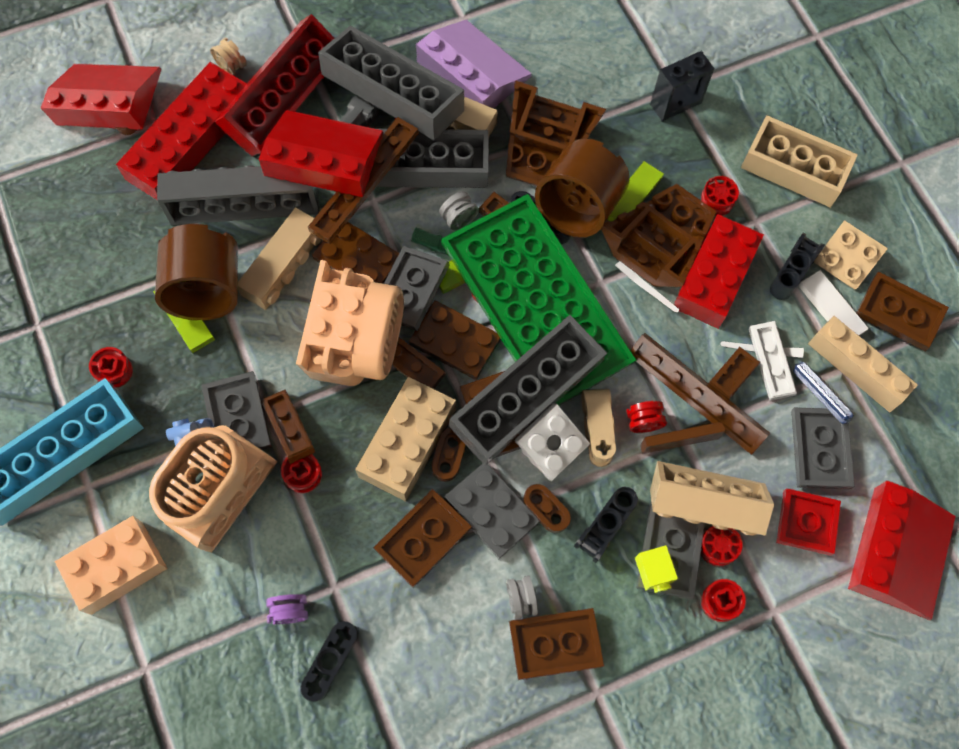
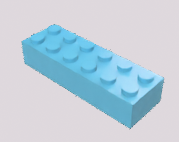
[0,378,144,526]

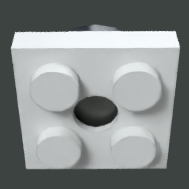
[514,403,590,481]

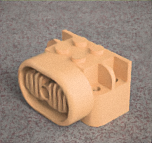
[296,260,404,386]
[149,425,278,553]

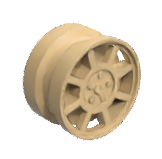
[210,37,247,75]

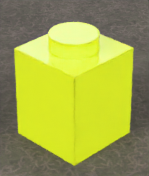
[635,546,678,593]

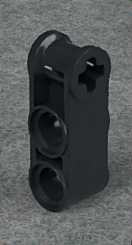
[770,232,825,300]
[573,487,638,563]

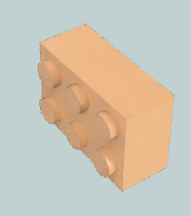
[55,516,168,615]

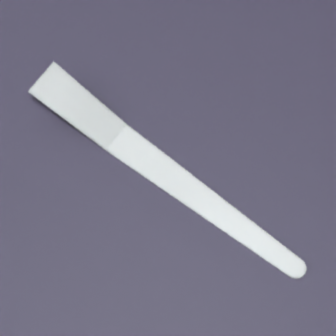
[616,261,679,312]
[720,341,804,358]

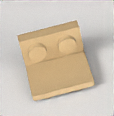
[814,220,888,289]

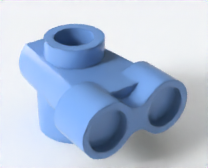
[166,418,214,447]

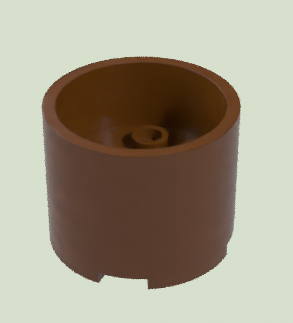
[535,139,630,237]
[155,224,238,321]

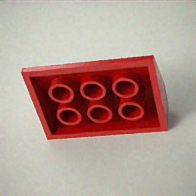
[41,64,161,130]
[259,110,383,197]
[848,480,956,620]

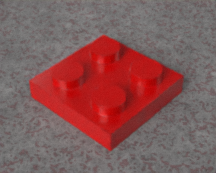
[776,488,841,556]

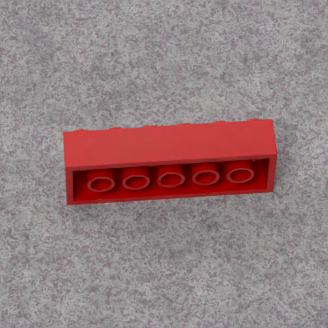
[215,14,335,157]
[116,62,247,200]

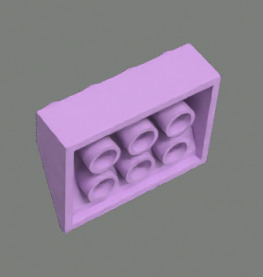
[416,20,532,109]

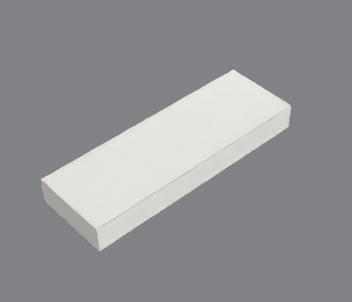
[798,270,869,336]
[748,321,797,401]

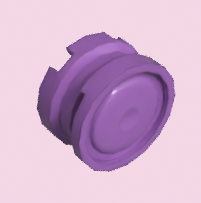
[266,594,308,624]

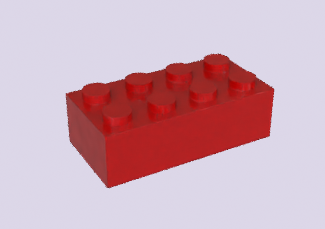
[674,214,764,329]

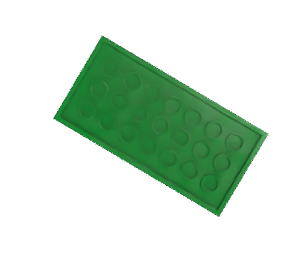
[441,194,636,406]

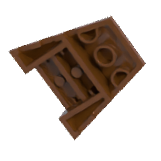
[506,80,606,187]
[601,184,716,287]

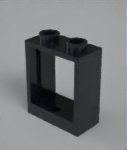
[650,50,715,122]

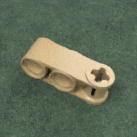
[582,389,616,467]

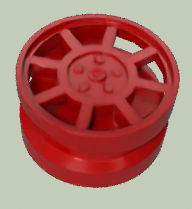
[701,176,739,216]
[89,347,133,388]
[626,401,668,433]
[281,454,322,493]
[700,526,743,567]
[701,579,746,622]

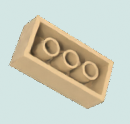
[741,115,858,208]
[355,377,456,502]
[650,461,774,536]

